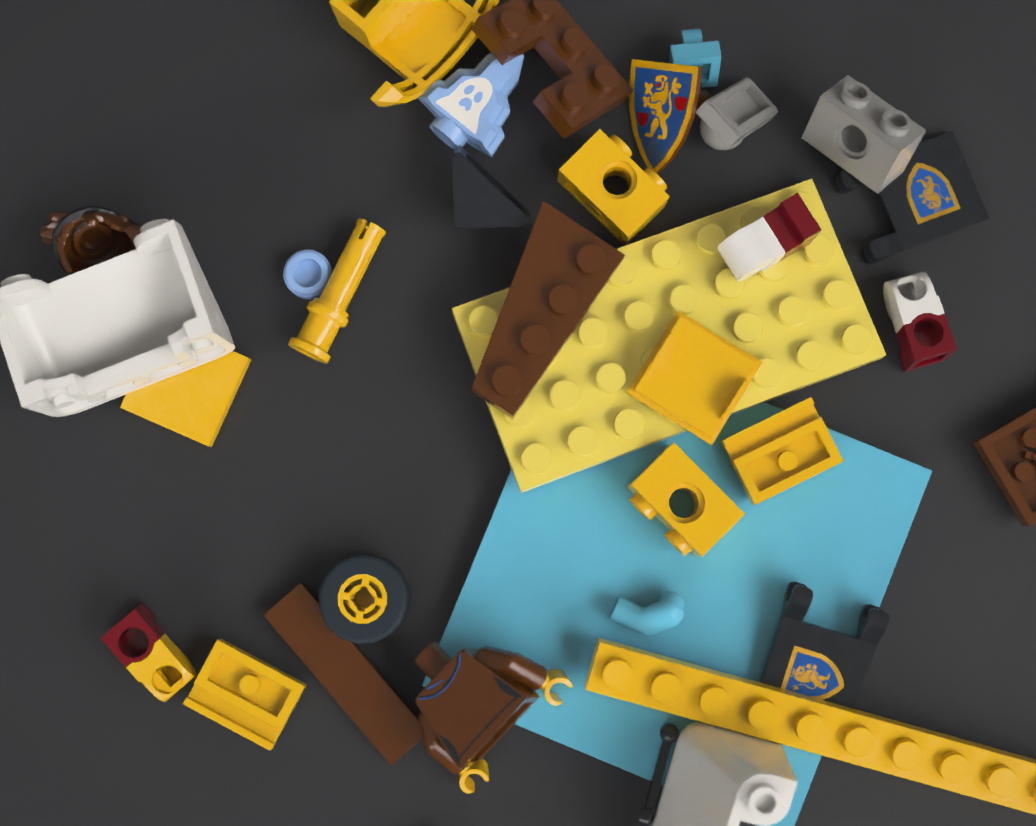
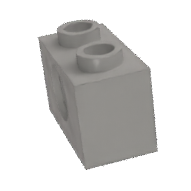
[802,75,926,194]

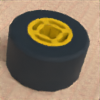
[319,554,410,644]

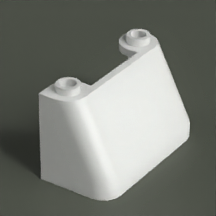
[0,219,235,417]
[652,721,798,826]

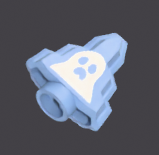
[418,53,524,157]

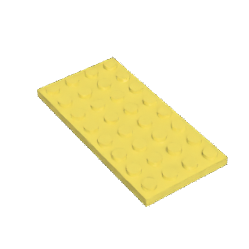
[452,179,886,493]

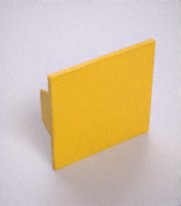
[627,310,762,445]

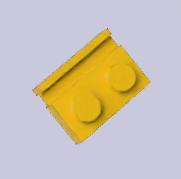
[720,397,844,505]
[183,638,307,751]

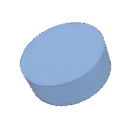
[283,250,333,300]

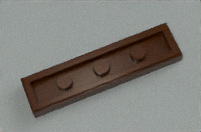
[263,582,423,766]

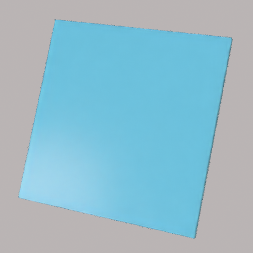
[422,402,932,826]

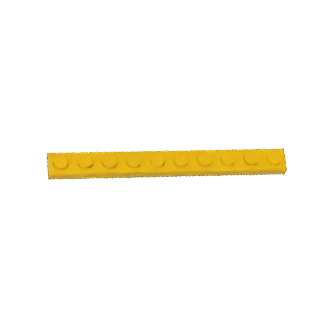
[584,637,1036,815]

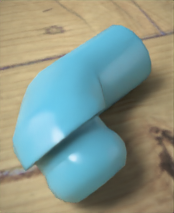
[609,591,685,636]

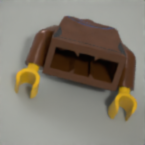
[415,642,573,794]

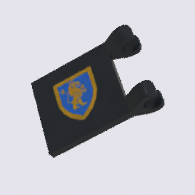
[834,131,989,264]
[759,581,889,710]

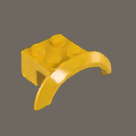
[329,0,500,107]

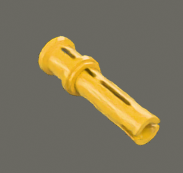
[288,218,386,364]

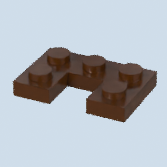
[471,0,634,139]
[972,406,1036,526]

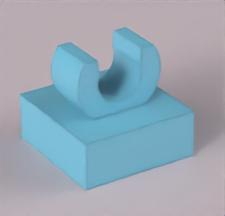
[669,28,722,88]

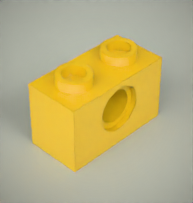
[557,129,670,246]
[627,442,745,557]

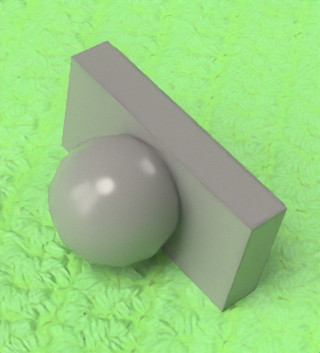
[696,77,779,150]

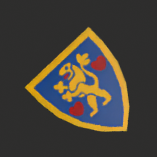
[629,59,710,175]

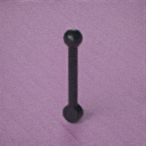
[639,723,679,826]

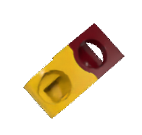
[100,602,196,702]

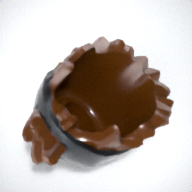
[40,205,142,275]

